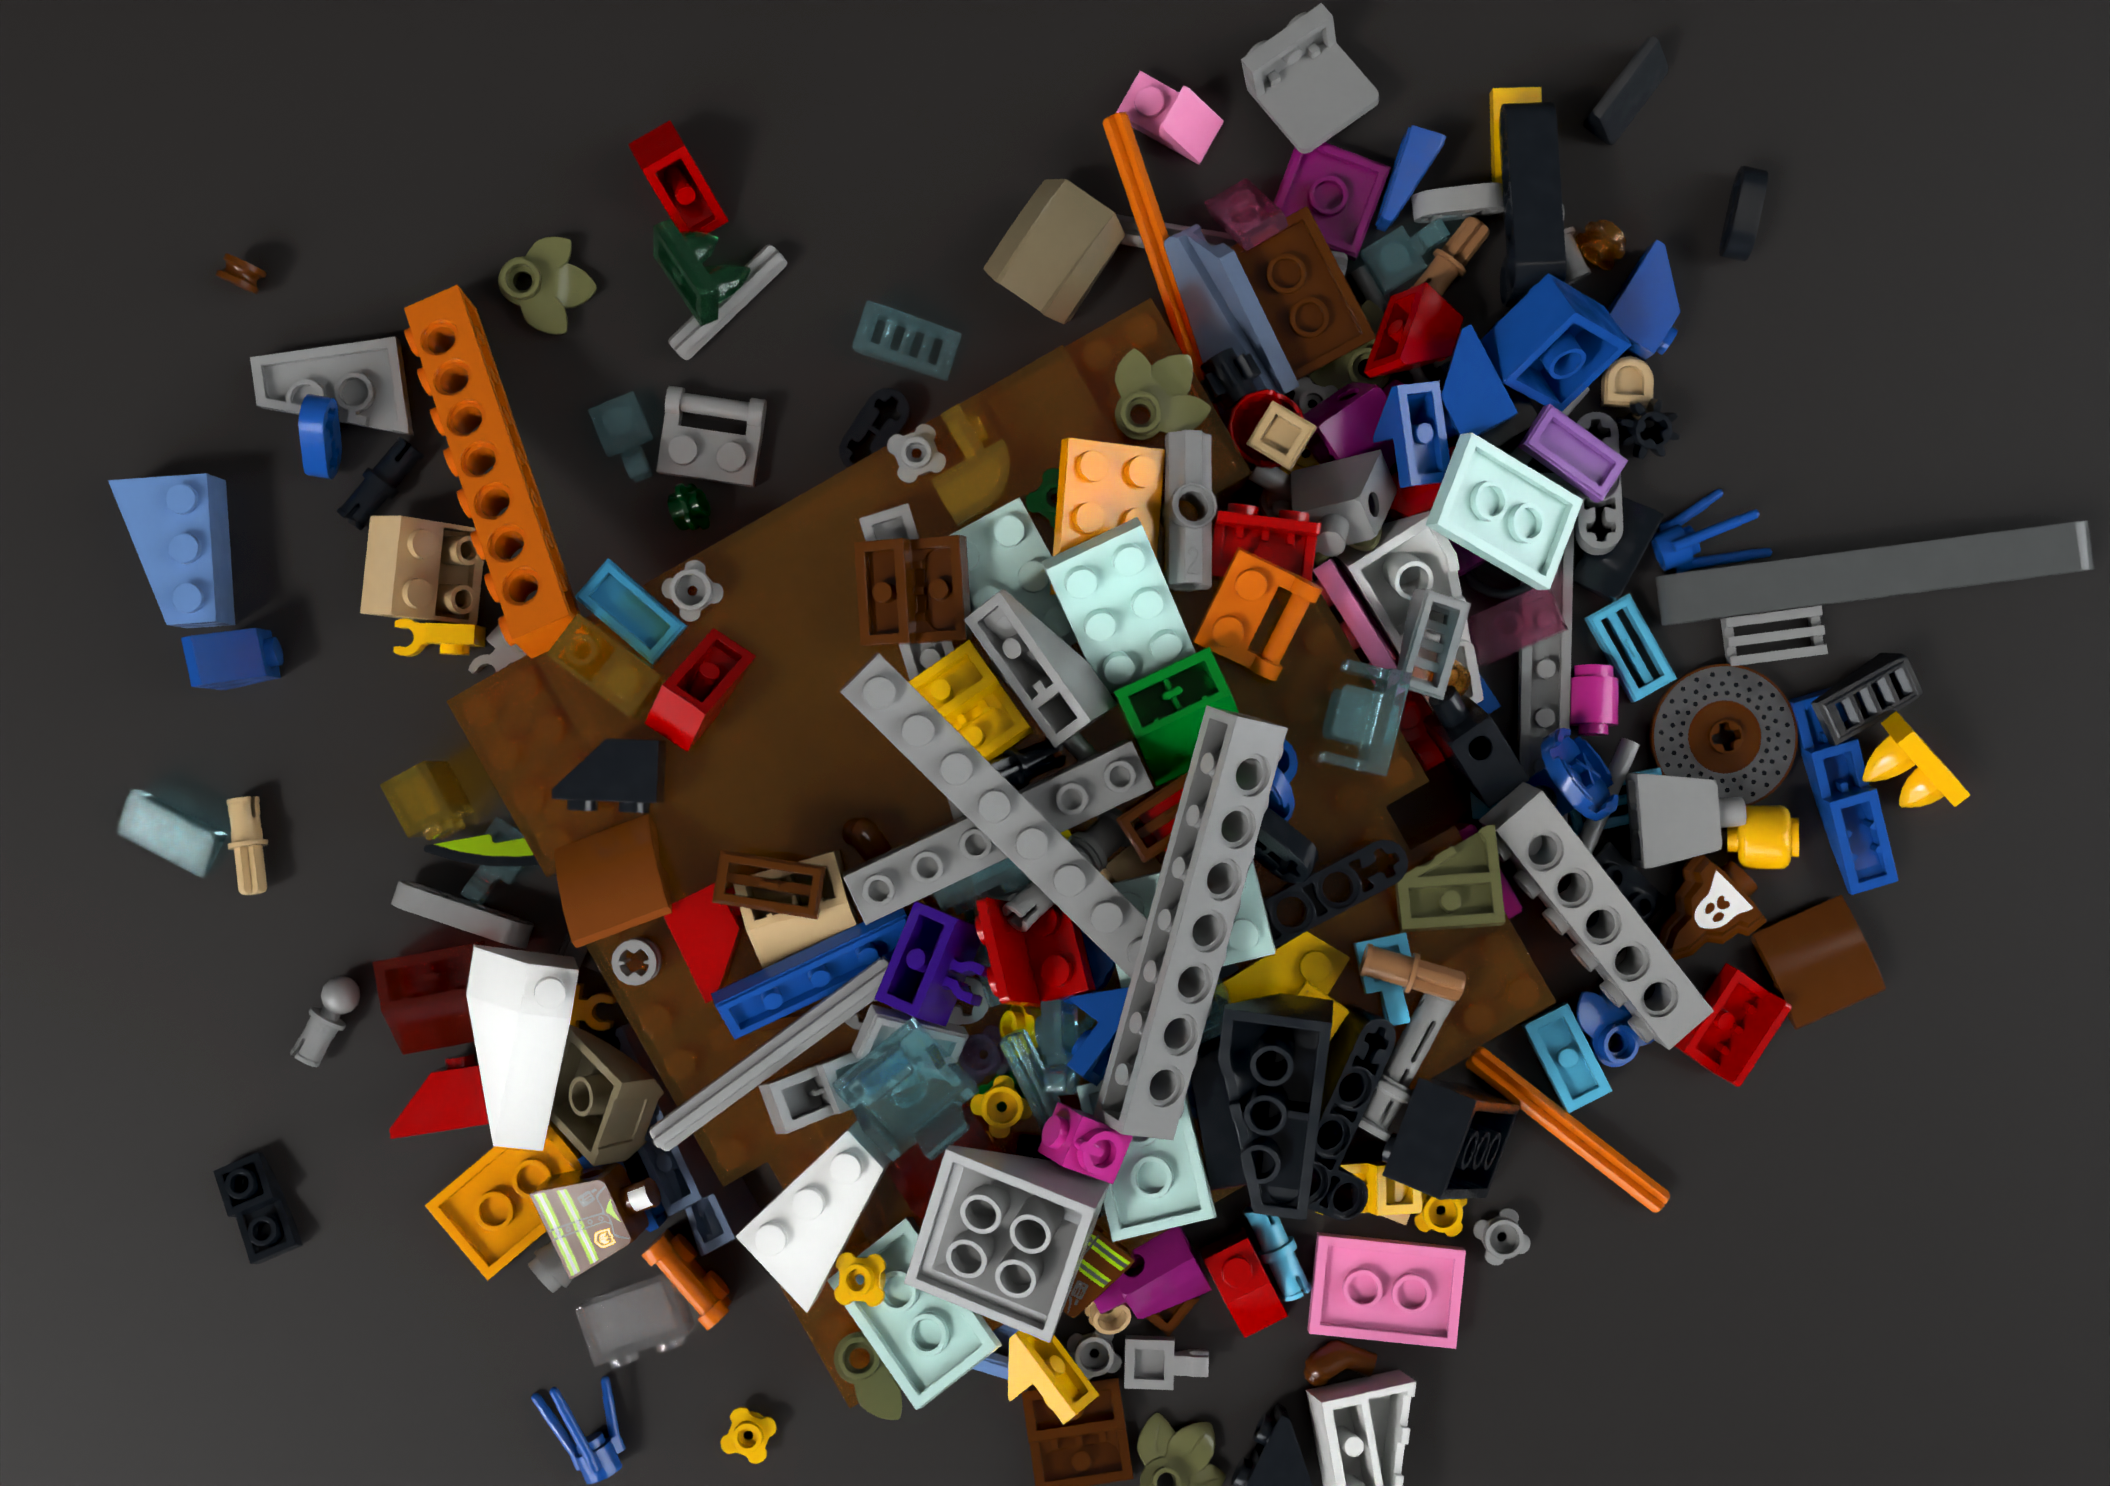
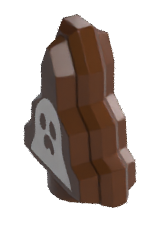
[1657,855,1767,961]

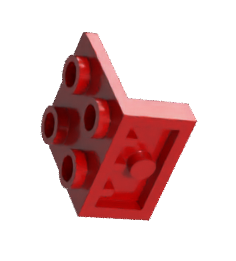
[975,897,1096,1007]

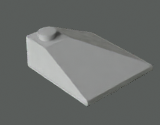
[904,1145,1110,1343]

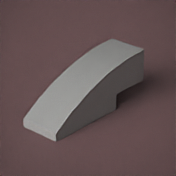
[758,1049,931,1134]

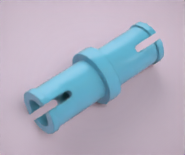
[1243,1207,1312,1302]

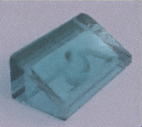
[117,790,227,878]

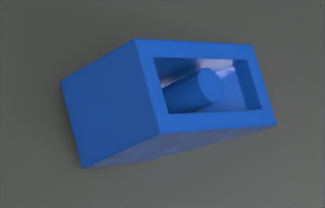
[1607,239,1681,361]
[1441,324,1518,440]
[181,628,284,690]

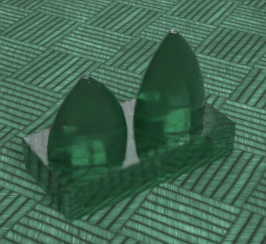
[653,219,751,326]

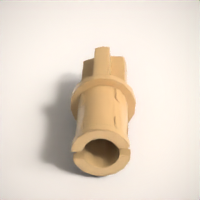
[226,796,268,895]

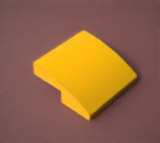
[909,640,1033,762]

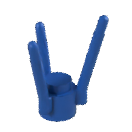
[1651,489,1773,573]
[531,1376,626,1484]

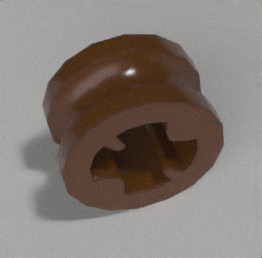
[216,253,267,295]

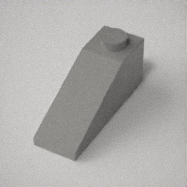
[964,589,1118,748]

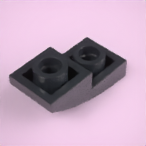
[213,1152,303,1265]

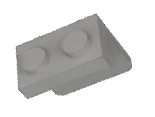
[1241,3,1379,154]

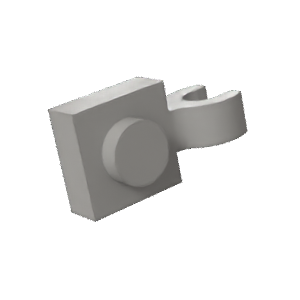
[1124,1335,1209,1390]

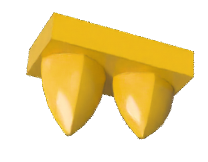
[1862,711,1970,808]

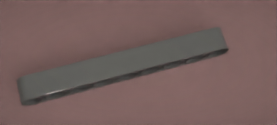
[1655,520,2095,626]

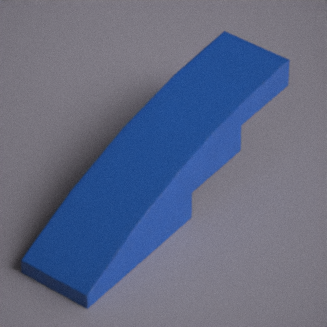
[1788,687,1899,895]

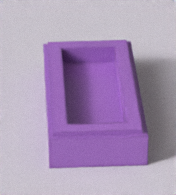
[1518,404,1628,503]

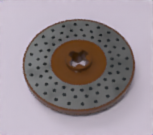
[1649,664,1798,806]

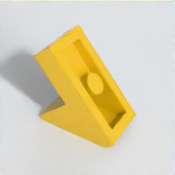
[1008,1331,1099,1425]

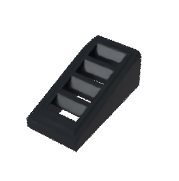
[1811,653,1923,745]

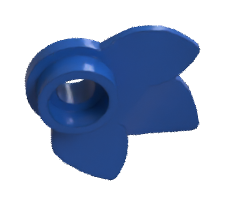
[1576,990,1654,1067]

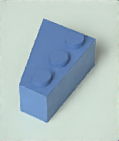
[108,473,235,628]

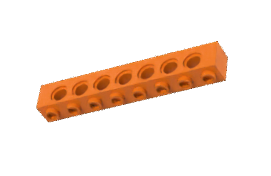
[404,284,587,659]

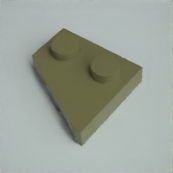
[1395,825,1506,933]

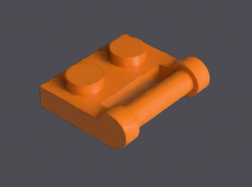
[1193,547,1323,681]
[641,1229,731,1331]

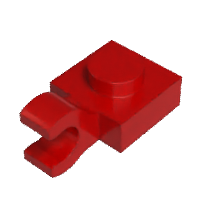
[1370,690,1445,772]

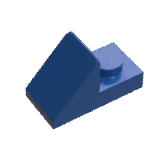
[1373,381,1450,488]
[1067,987,1129,1086]

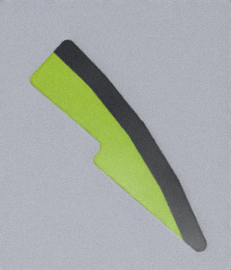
[424,834,546,866]

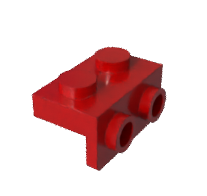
[1212,503,1321,582]
[1674,963,1792,1087]

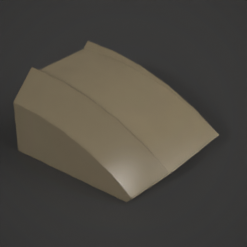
[983,179,1125,324]
[550,1025,664,1166]

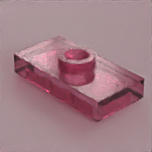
[1204,178,1289,250]
[1467,588,1568,669]

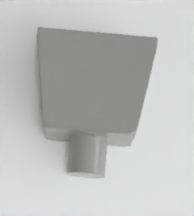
[1291,449,1397,557]
[1625,772,1747,869]

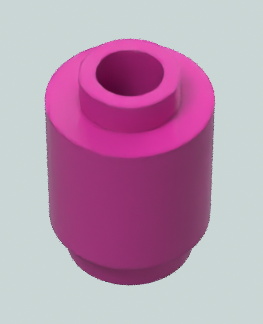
[1570,664,1619,736]

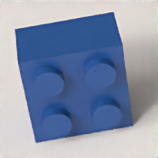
[1480,273,1631,412]

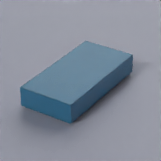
[575,558,688,665]

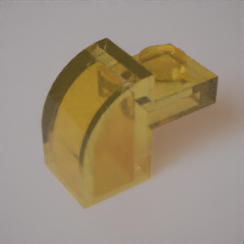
[931,404,1011,530]

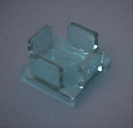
[1317,659,1412,777]
[832,1017,980,1162]

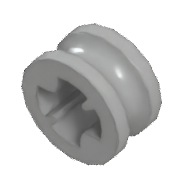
[611,937,663,986]

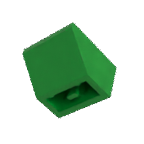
[1113,647,1239,787]

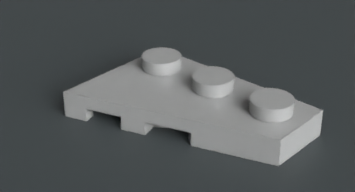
[250,337,414,436]

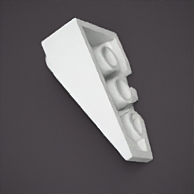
[1336,511,1484,712]
[466,945,579,1151]

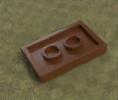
[1230,206,1376,381]

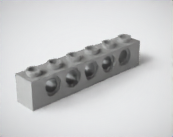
[843,740,1154,925]
[1478,782,1714,1050]

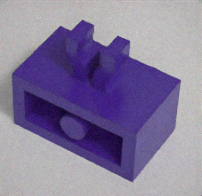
[874,901,988,1027]

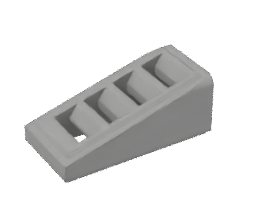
[1394,589,1471,700]

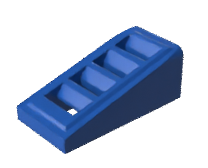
[1375,125,1447,232]

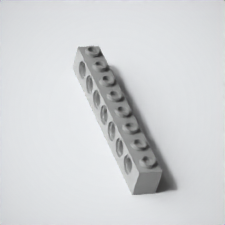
[1093,705,1288,1140]

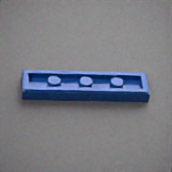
[711,908,908,1040]

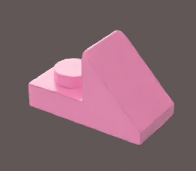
[1116,71,1224,165]

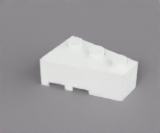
[735,1119,893,1313]
[1306,1369,1417,1486]

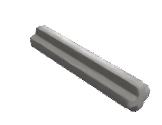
[668,244,787,360]

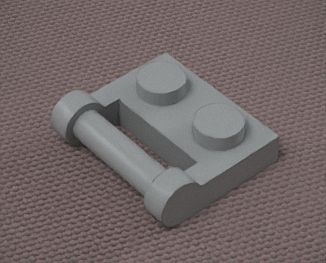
[656,386,767,488]

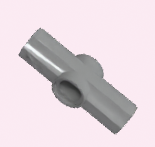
[1160,429,1217,592]

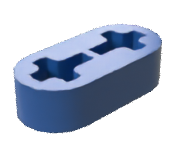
[298,394,342,479]

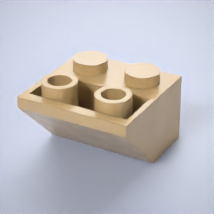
[360,516,484,625]
[733,850,859,969]

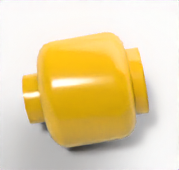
[1727,805,1799,869]

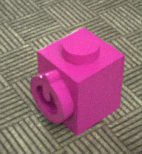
[1038,1102,1133,1184]

